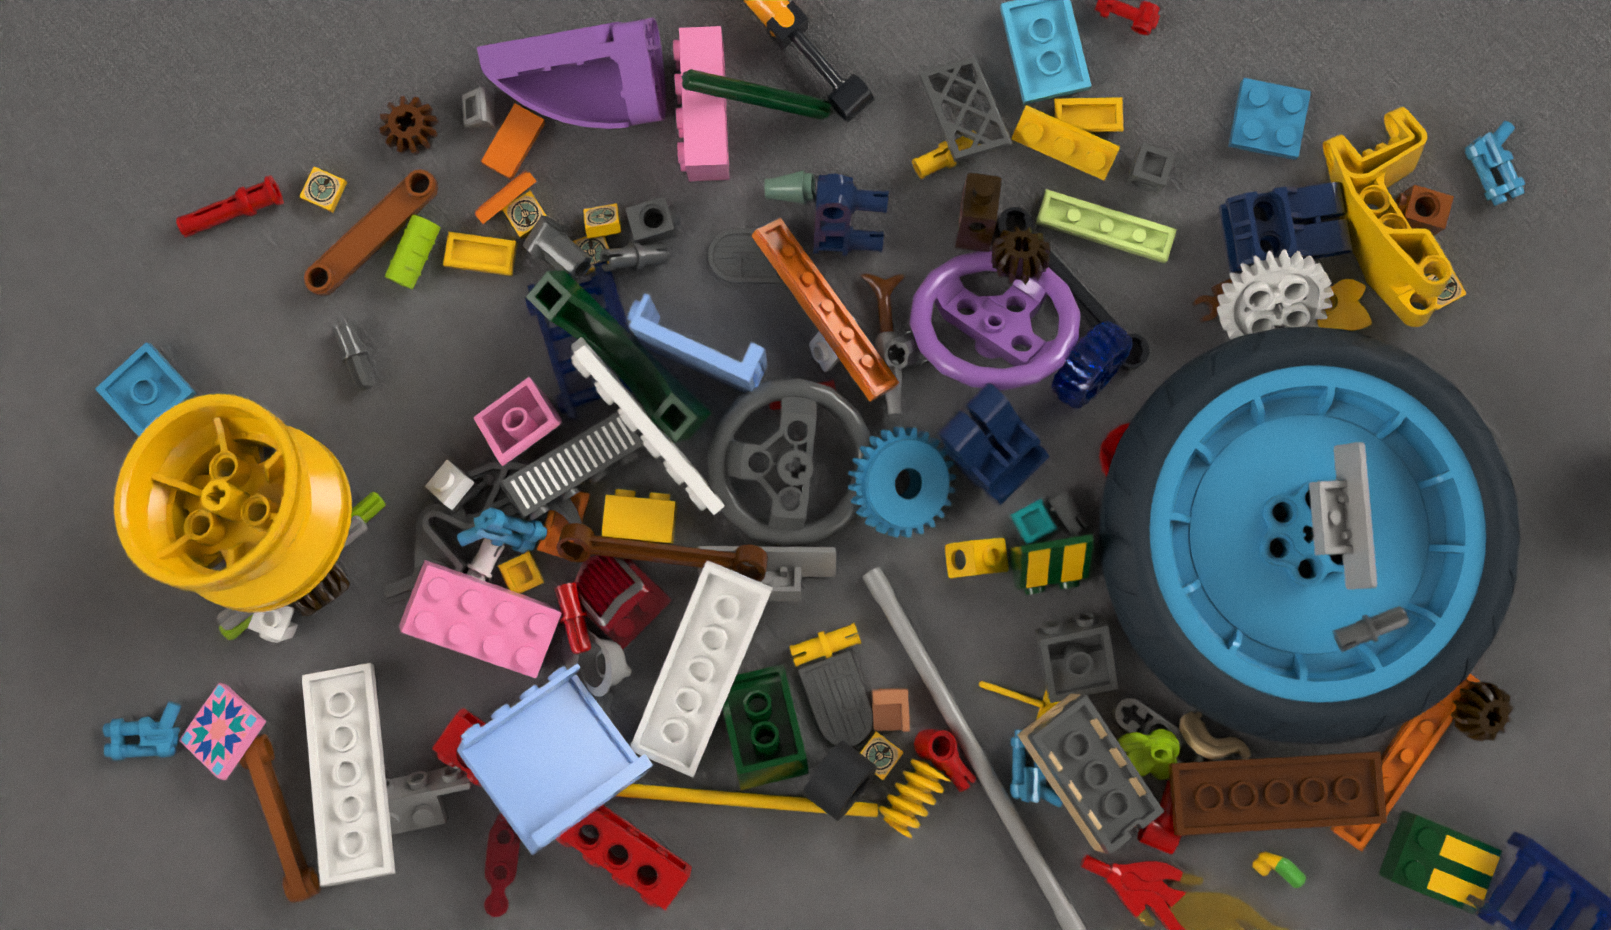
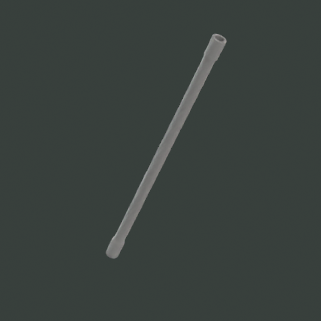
[862,566,1087,930]

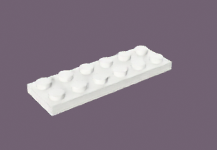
[571,337,724,515]
[630,560,773,777]
[302,663,395,887]

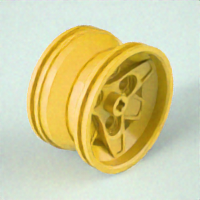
[114,394,352,613]

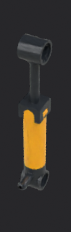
[743,0,875,122]

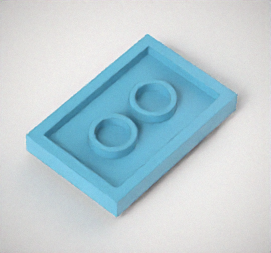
[1000,0,1092,105]

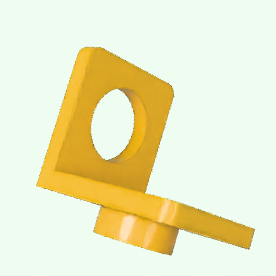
[945,538,1009,578]

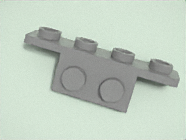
[1309,442,1377,590]
[697,546,836,601]
[386,766,472,835]

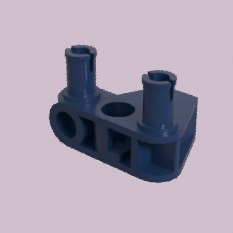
[813,174,888,257]

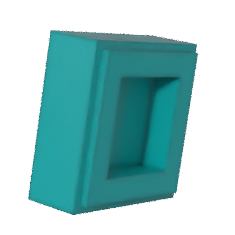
[1010,499,1058,545]

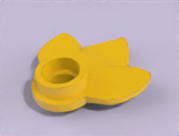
[1317,279,1372,331]

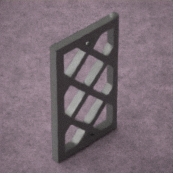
[918,56,1013,162]

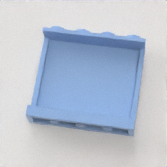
[627,293,767,393]
[457,663,653,855]

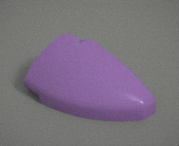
[477,18,666,129]

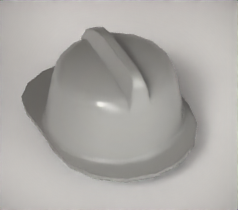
[561,629,632,696]

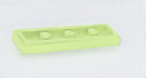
[1035,189,1177,264]

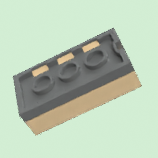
[1017,694,1164,855]

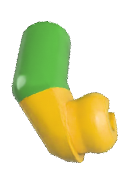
[1252,851,1306,888]

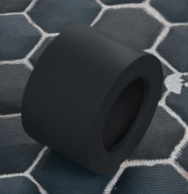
[803,741,877,821]

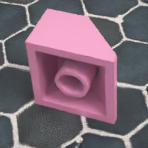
[473,377,562,466]

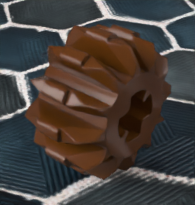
[379,96,439,155]

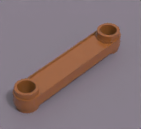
[304,169,438,296]
[239,734,321,903]

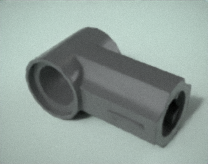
[523,215,592,281]
[883,330,929,370]

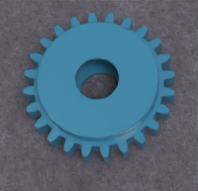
[848,426,956,538]

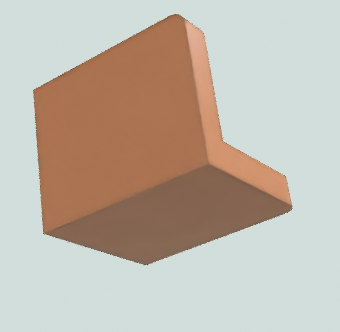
[872,688,910,732]

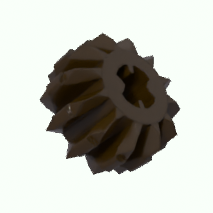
[991,226,1050,285]
[291,563,350,616]
[1450,681,1514,742]

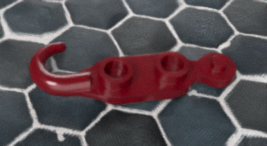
[484,812,521,917]

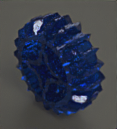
[1051,320,1133,409]

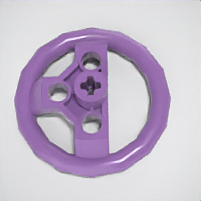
[910,250,1080,391]

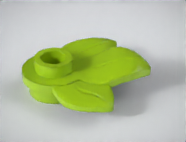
[1117,729,1180,780]

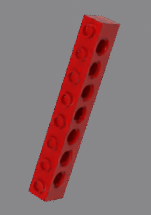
[432,708,692,911]

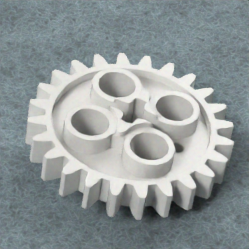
[1217,250,1334,339]

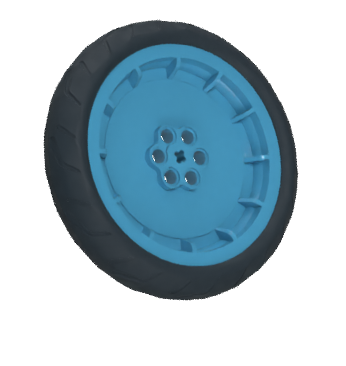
[1098,327,1520,745]

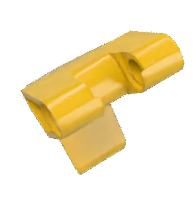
[1323,107,1452,327]

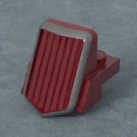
[573,555,672,650]

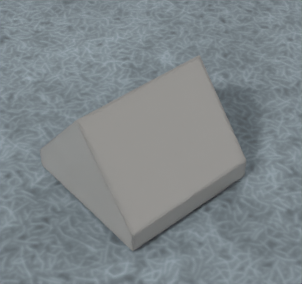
[462,87,495,129]

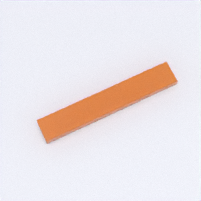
[751,218,900,402]
[1330,674,1480,852]

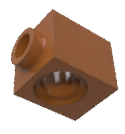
[1395,185,1454,236]

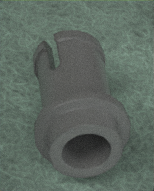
[1048,489,1090,536]

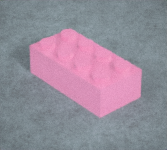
[673,26,730,181]
[399,560,562,678]

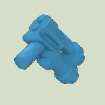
[1465,121,1526,207]
[457,508,547,553]
[103,701,182,761]
[1010,729,1063,808]

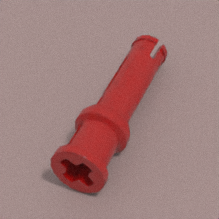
[176,175,284,238]

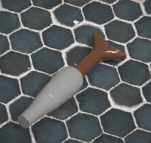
[861,273,905,416]

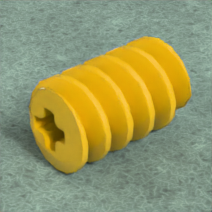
[878,759,951,839]

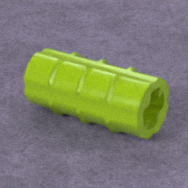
[384,214,441,290]

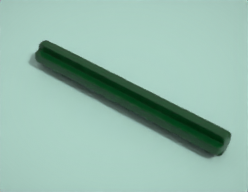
[682,69,831,120]

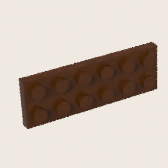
[1168,751,1387,836]

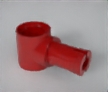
[914,729,976,792]
[1137,780,1181,855]

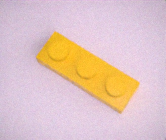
[1011,105,1120,180]

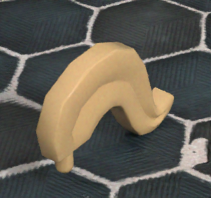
[1179,711,1251,760]

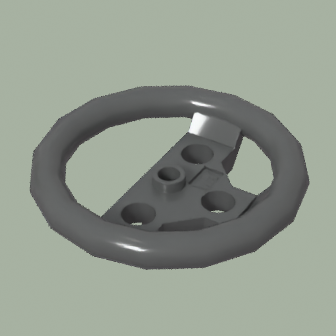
[707,378,872,547]

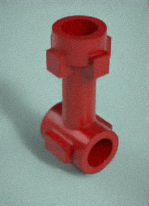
[1094,0,1160,36]

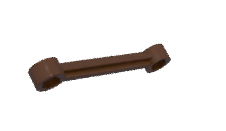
[557,523,768,582]

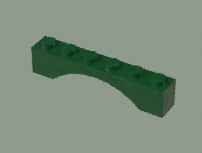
[526,270,712,443]

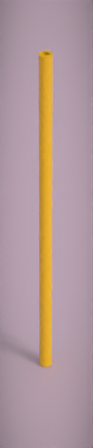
[615,784,878,818]

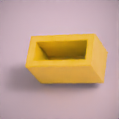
[601,489,678,544]

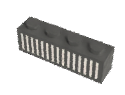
[499,412,644,520]

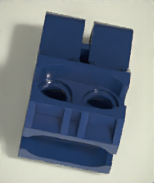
[1219,182,1353,274]
[937,382,1050,506]

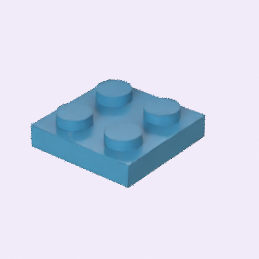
[1228,78,1311,160]
[95,342,197,436]

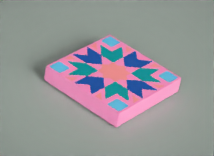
[179,682,267,780]

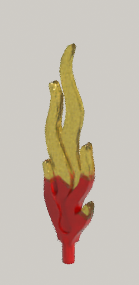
[1080,854,1289,930]

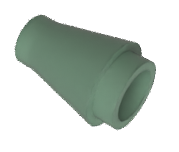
[764,170,815,204]

